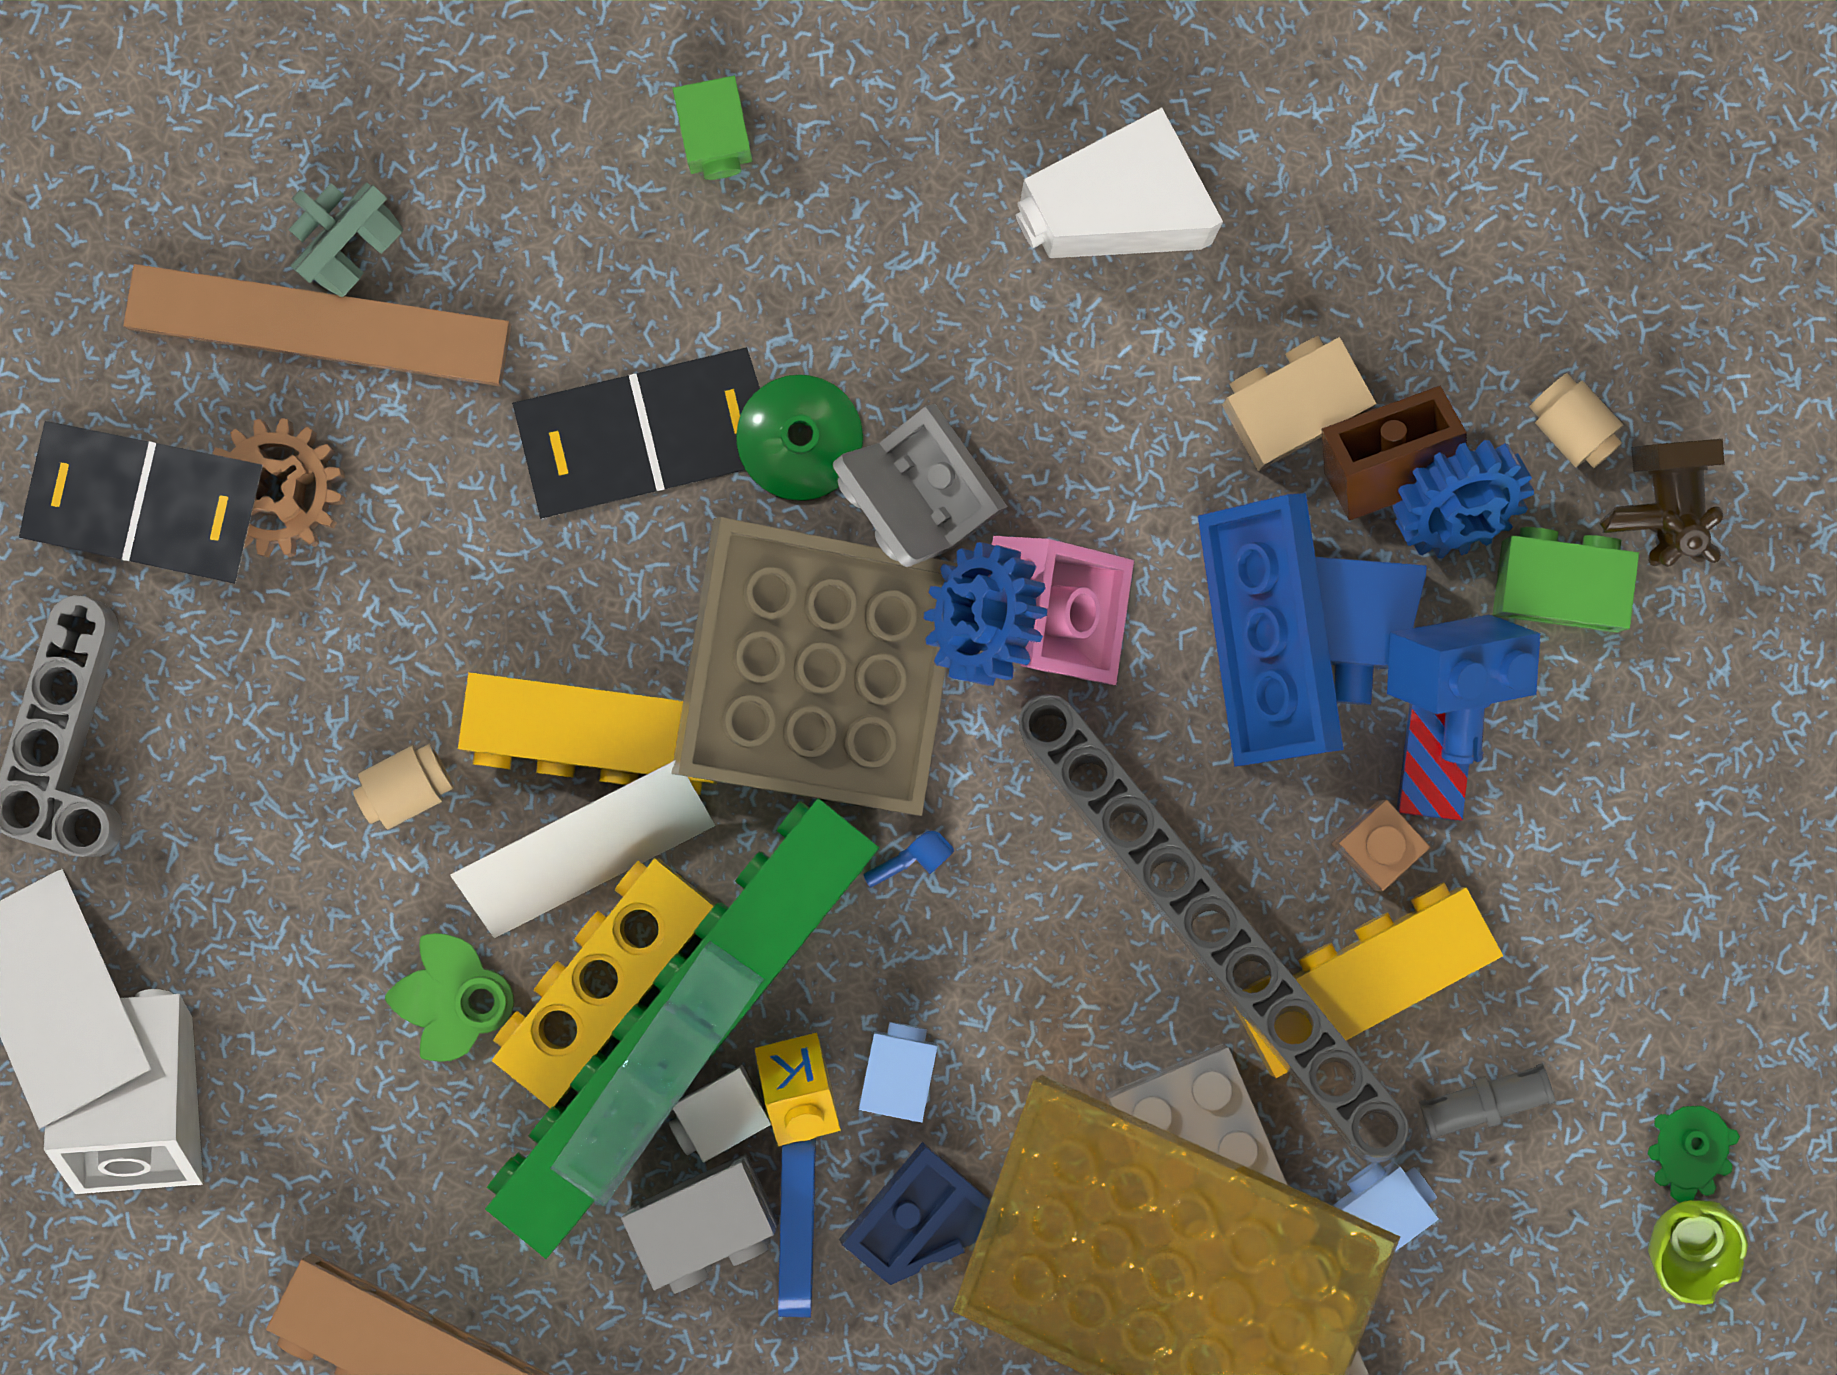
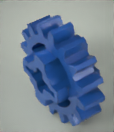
[1393,440,1534,558]
[924,542,1048,686]

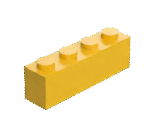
[458,672,717,795]
[1234,882,1503,1078]

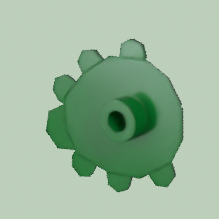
[1647,1106,1740,1203]

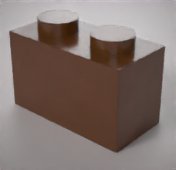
[1321,385,1467,521]

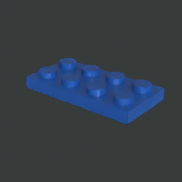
[1198,493,1344,767]

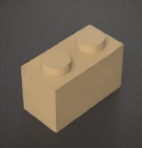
[1222,336,1376,471]

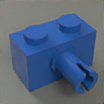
[1387,614,1541,764]

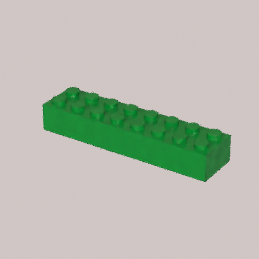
[485,798,880,1259]

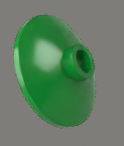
[737,375,863,501]

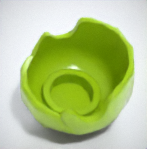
[1648,1201,1748,1305]

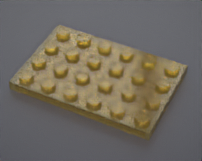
[952,1075,1401,1375]

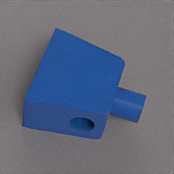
[1315,557,1427,705]

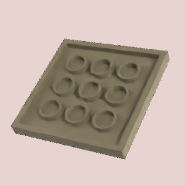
[671,517,958,816]

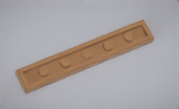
[123,264,511,387]

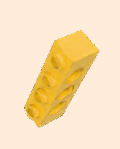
[491,858,716,1108]

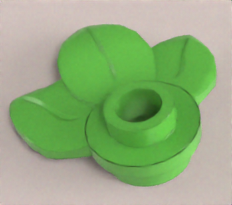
[385,933,514,1062]

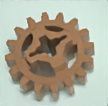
[212,418,346,558]

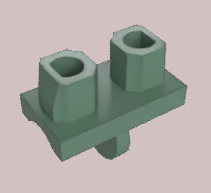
[288,182,404,297]

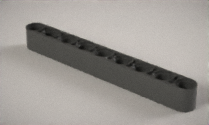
[1019,694,1409,1163]

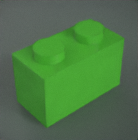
[1492,527,1639,633]

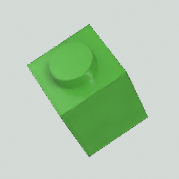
[672,75,753,180]

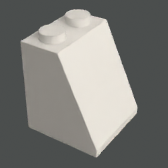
[1016,108,1223,258]
[44,989,203,1194]

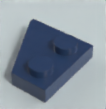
[839,1142,1018,1285]

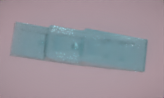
[550,941,764,1207]

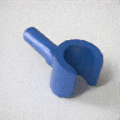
[863,830,954,888]

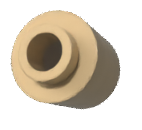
[1529,373,1624,469]
[353,743,454,830]

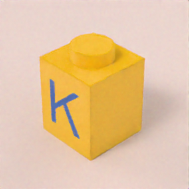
[755,1032,841,1146]

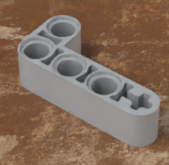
[0,595,123,857]

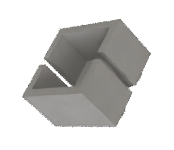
[621,1153,779,1294]

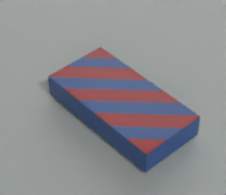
[1396,703,1469,821]

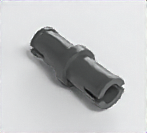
[1419,1063,1555,1140]

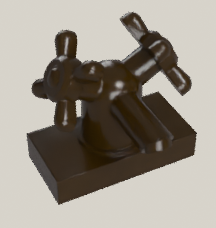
[1599,438,1725,567]

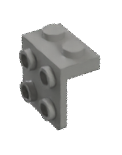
[833,404,1008,567]

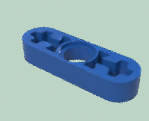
[778,1138,816,1318]

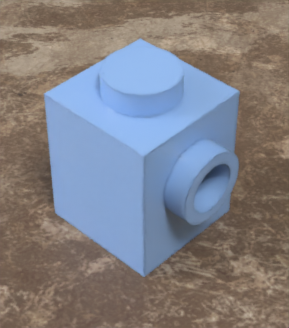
[1331,1162,1439,1265]

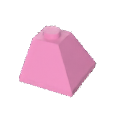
[988,536,1134,685]

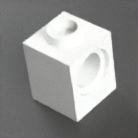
[669,1065,771,1163]

